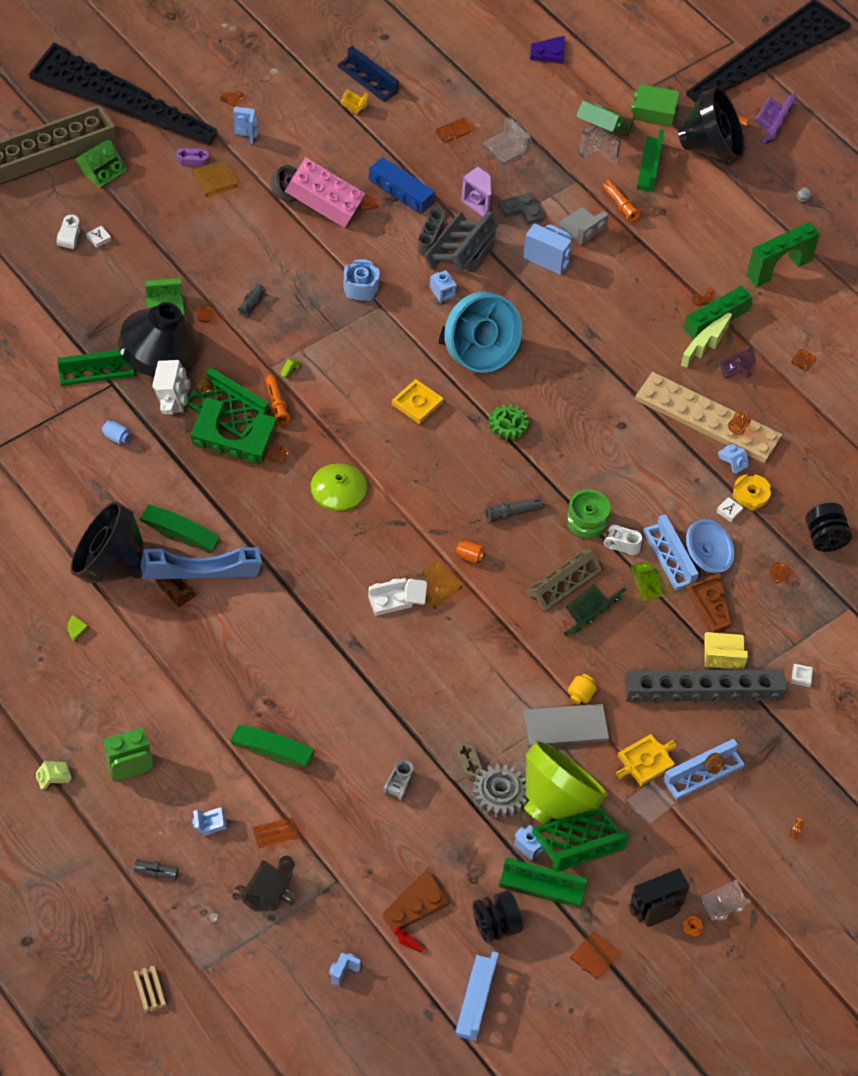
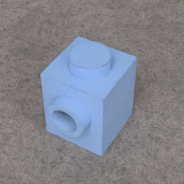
[430,270,456,302]

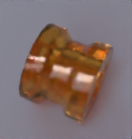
[728,411,751,435]

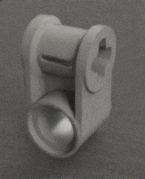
[382,759,414,801]

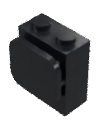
[629,868,690,927]

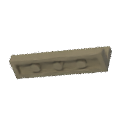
[525,550,602,610]

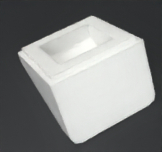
[405,579,427,605]

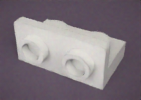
[368,578,413,616]

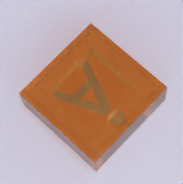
[791,348,817,372]

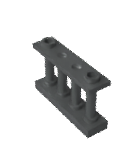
[424,211,499,270]

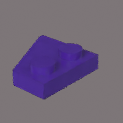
[530,36,565,63]

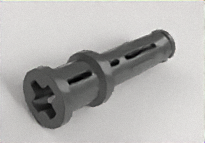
[484,497,543,523]

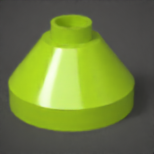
[524,740,608,824]

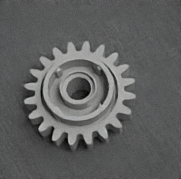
[472,763,528,818]

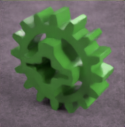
[488,404,529,441]

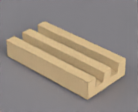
[133,966,166,1013]

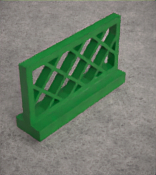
[186,367,271,439]
[532,806,629,871]

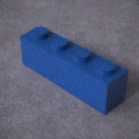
[369,157,435,214]

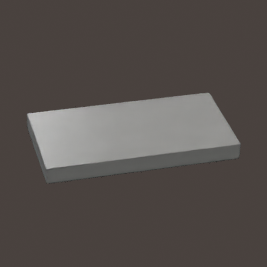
[523,704,609,748]

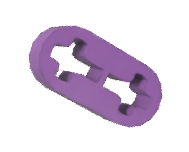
[176,148,209,166]

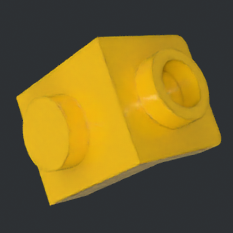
[340,89,369,114]

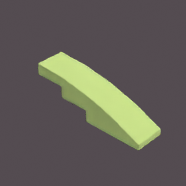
[681,313,732,368]

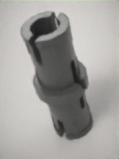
[237,284,265,316]
[134,859,178,880]

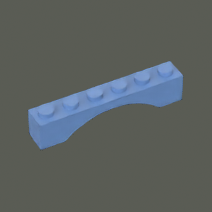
[140,547,262,579]

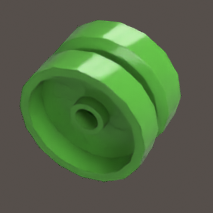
[566,489,611,539]

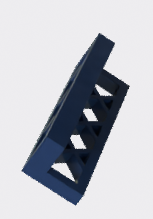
[338,46,399,102]

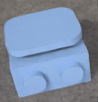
[523,223,572,275]

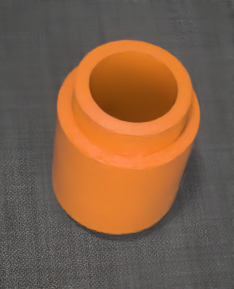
[456,540,485,564]

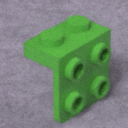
[145,278,185,317]

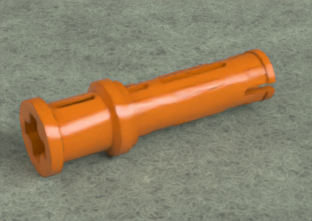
[603,180,641,223]
[265,375,291,425]

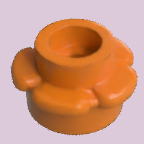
[683,916,703,937]

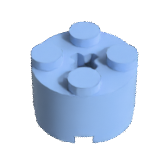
[343,259,379,301]

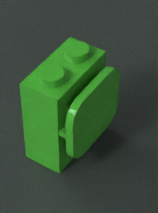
[103,727,153,781]

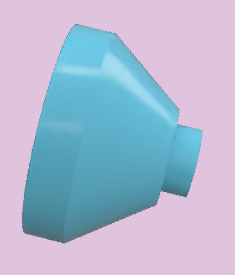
[444,292,522,373]

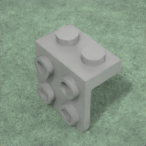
[559,207,609,245]

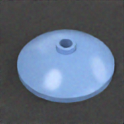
[686,519,734,574]

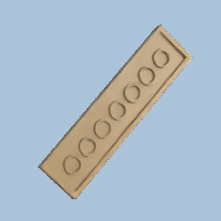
[635,372,782,463]

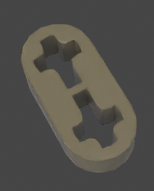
[456,743,482,781]

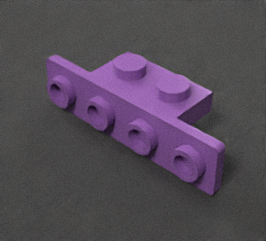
[755,92,797,143]

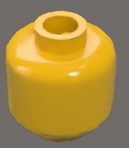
[568,674,597,705]

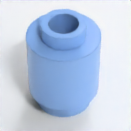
[102,420,131,445]

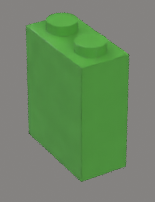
[631,84,679,126]

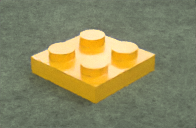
[392,379,444,424]

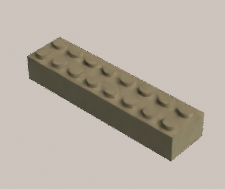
[0,105,116,183]

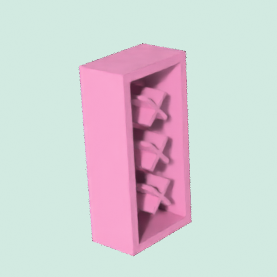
[285,157,365,228]

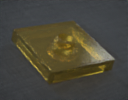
[192,160,238,197]

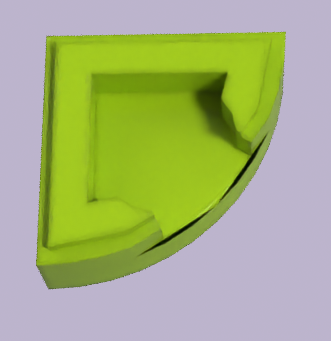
[280,358,302,377]
[68,615,88,642]

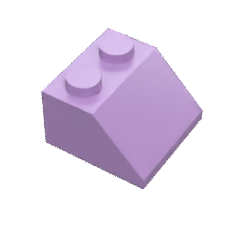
[461,167,491,217]

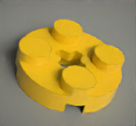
[733,474,771,511]

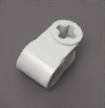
[56,215,80,249]
[604,525,642,555]

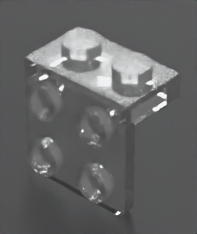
[483,117,531,164]

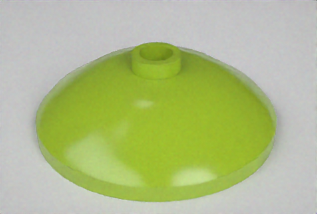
[311,463,367,511]

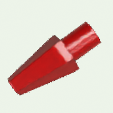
[393,926,424,952]

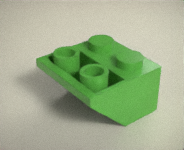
[75,140,127,187]

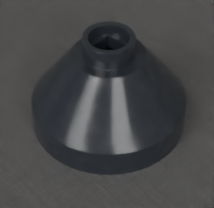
[678,87,744,163]
[118,302,200,377]
[70,501,145,583]

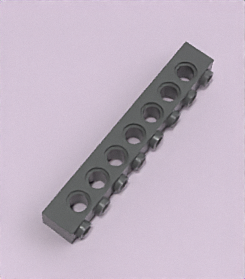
[624,669,787,703]

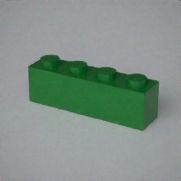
[684,285,753,339]

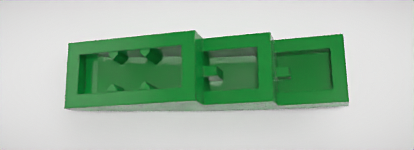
[139,504,220,554]
[230,724,315,767]

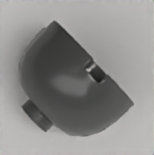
[270,165,298,201]

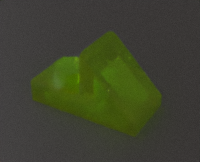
[630,561,661,600]

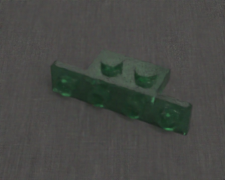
[564,584,627,636]

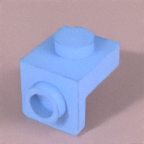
[718,444,749,474]
[192,807,227,836]
[329,953,361,987]

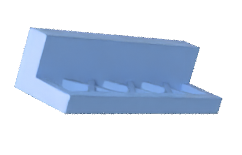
[643,514,699,591]
[663,738,745,800]
[455,951,498,1041]

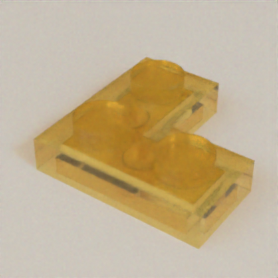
[422,560,463,610]

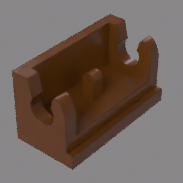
[155,579,195,608]

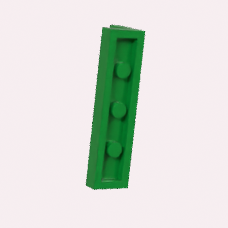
[636,129,665,192]
[57,350,134,386]
[499,858,587,908]

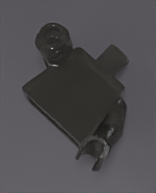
[232,855,297,912]

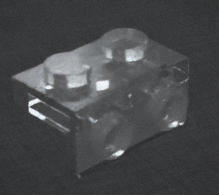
[698,879,751,922]

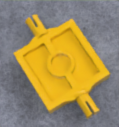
[616,734,676,787]

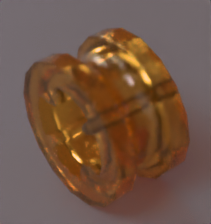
[194,376,212,393]

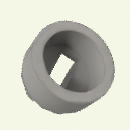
[797,187,812,202]

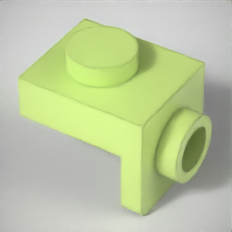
[36,761,72,789]

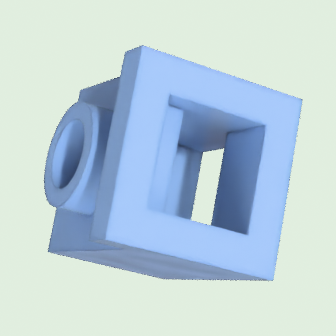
[514,825,545,861]

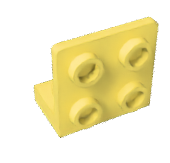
[704,632,748,670]

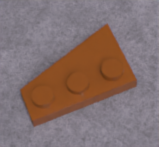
[685,573,731,633]
[382,869,448,933]

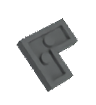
[498,193,544,226]

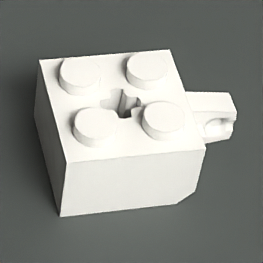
[152,360,191,415]

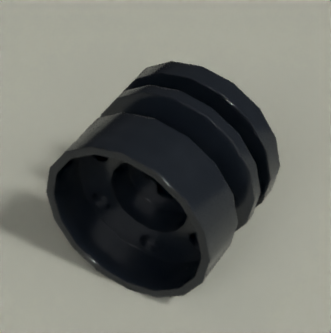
[805,503,852,552]
[473,890,523,943]

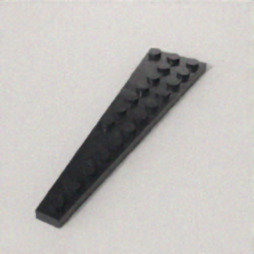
[686,0,851,102]
[29,42,217,145]

